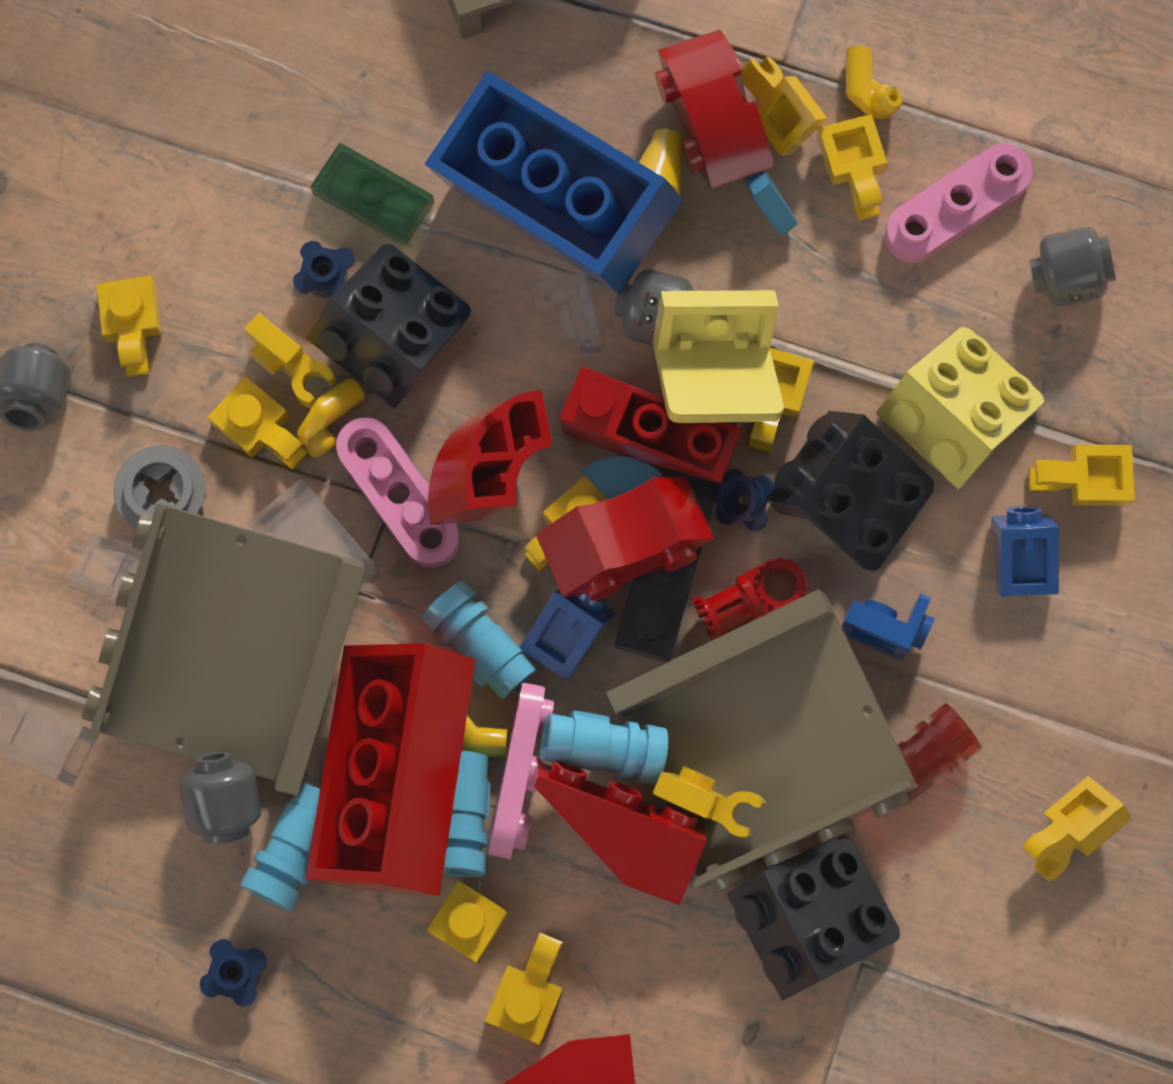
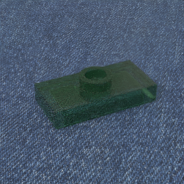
[310,142,435,247]

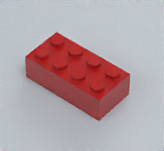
[305,643,476,896]

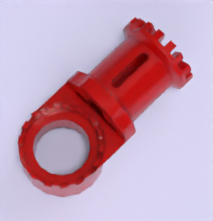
[692,557,807,641]

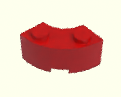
[655,29,774,189]
[428,390,552,525]
[535,477,714,601]

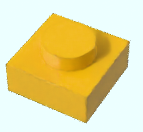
[426,880,509,964]

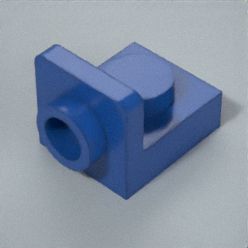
[991,506,1059,597]
[520,589,616,680]
[841,593,935,661]

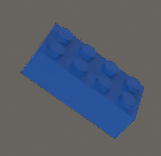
[425,70,683,295]

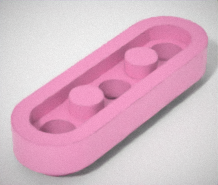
[884,143,1033,263]
[336,418,460,568]
[487,682,554,860]

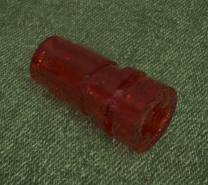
[885,703,982,816]

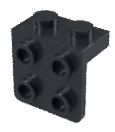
[306,244,471,409]
[767,410,934,571]
[727,835,900,1001]

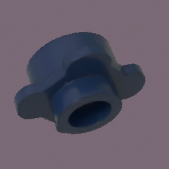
[293,241,355,299]
[716,469,775,531]
[200,939,267,1007]

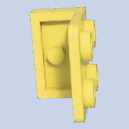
[653,290,784,423]
[876,327,1044,490]

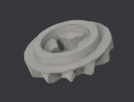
[114,445,207,529]

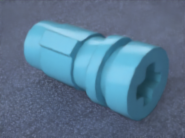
[421,580,537,701]
[539,711,668,785]
[443,751,491,877]
[240,782,320,912]

